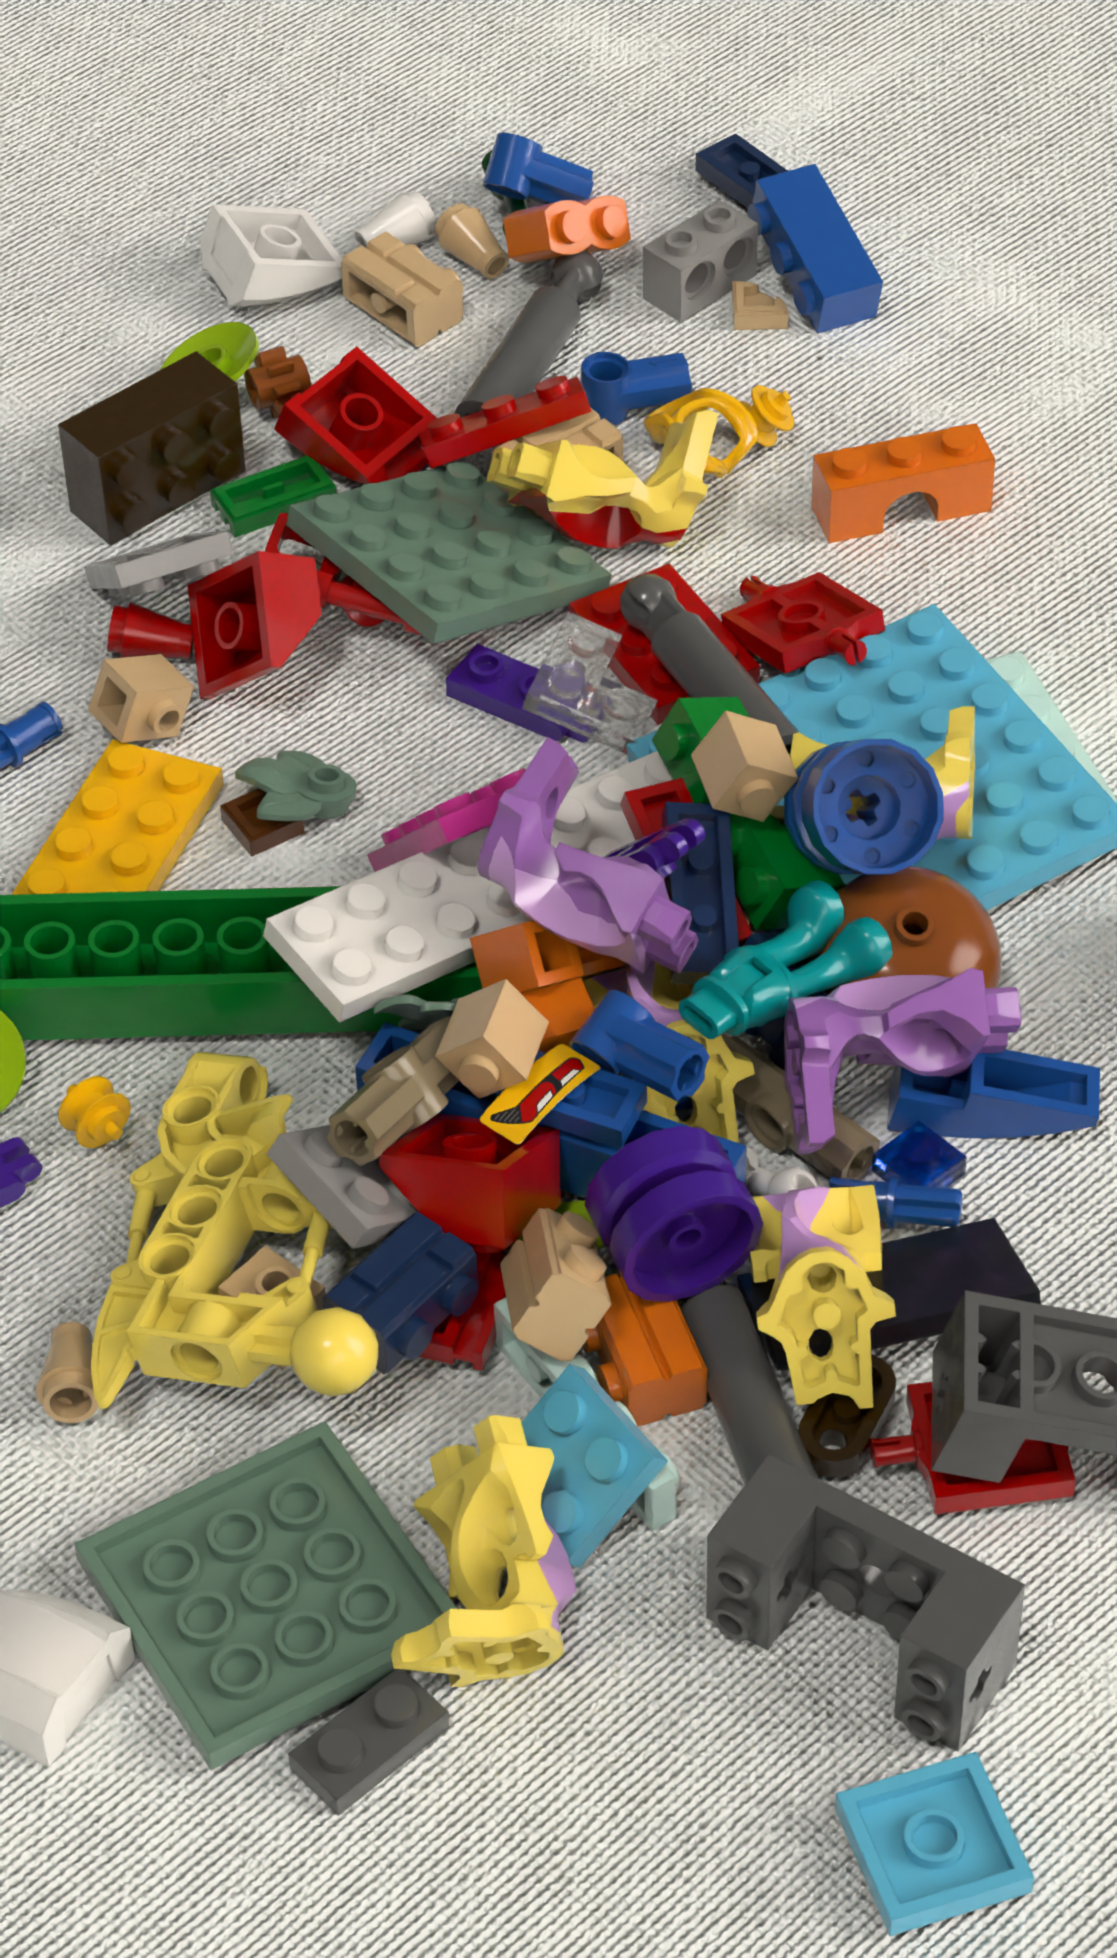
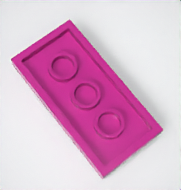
[367,768,526,872]

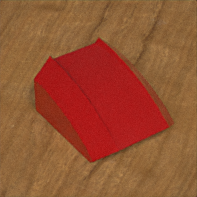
[274,346,437,484]

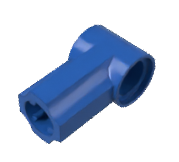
[482,132,594,204]
[580,352,692,425]
[569,989,710,1101]

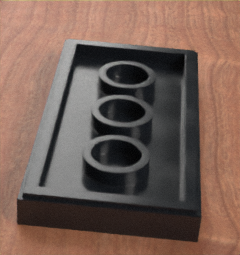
[737,1218,1041,1371]

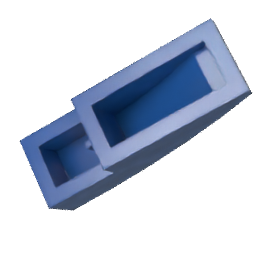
[887,1049,1100,1138]

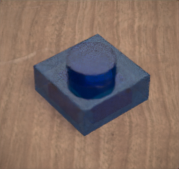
[872,1120,967,1188]

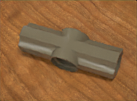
[326,1015,460,1166]
[721,1033,880,1181]

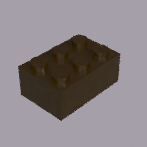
[58,351,246,545]

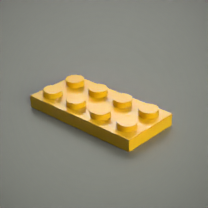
[11,739,224,895]

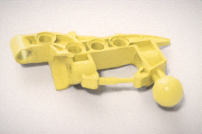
[91,1052,378,1409]

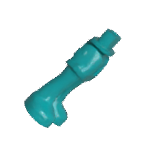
[679,880,893,1039]

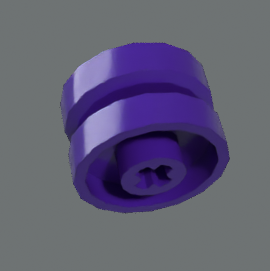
[584,1126,763,1302]

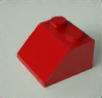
[187,551,322,700]
[379,1113,561,1253]

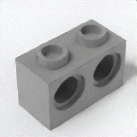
[643,200,758,323]

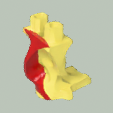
[487,410,719,549]

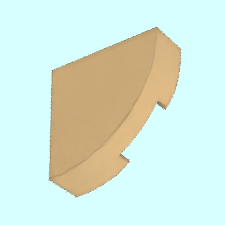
[732,281,789,330]

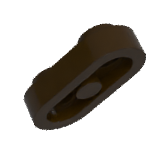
[798,1354,896,1477]

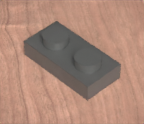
[288,1669,450,1816]

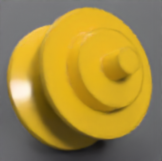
[740,385,794,447]
[58,1076,131,1148]

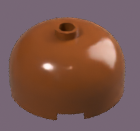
[808,866,1002,995]

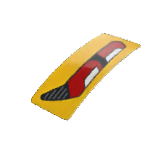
[480,1044,600,1144]

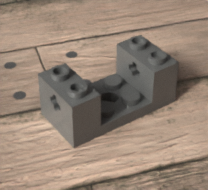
[931,1290,1117,1483]
[706,1454,1025,1752]

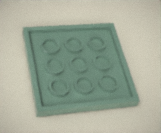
[286,461,612,644]
[74,1421,457,1770]

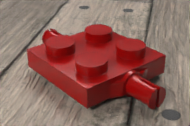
[721,572,885,674]
[869,1382,1076,1515]

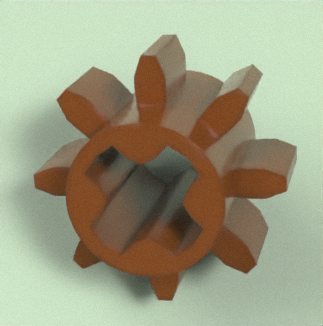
[244,346,312,419]

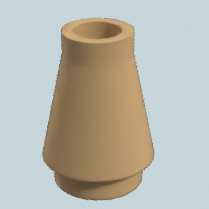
[435,203,509,279]
[36,1322,98,1423]

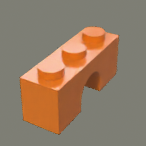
[811,423,995,543]
[470,920,627,992]

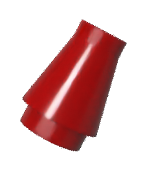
[107,602,194,660]

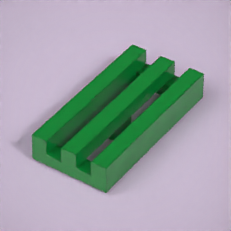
[210,456,337,538]

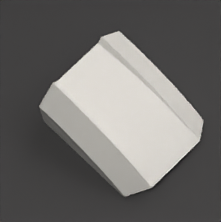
[200,204,343,307]
[0,1590,135,1767]

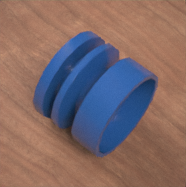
[784,739,944,874]

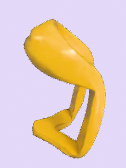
[644,388,758,478]

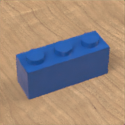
[748,164,883,334]

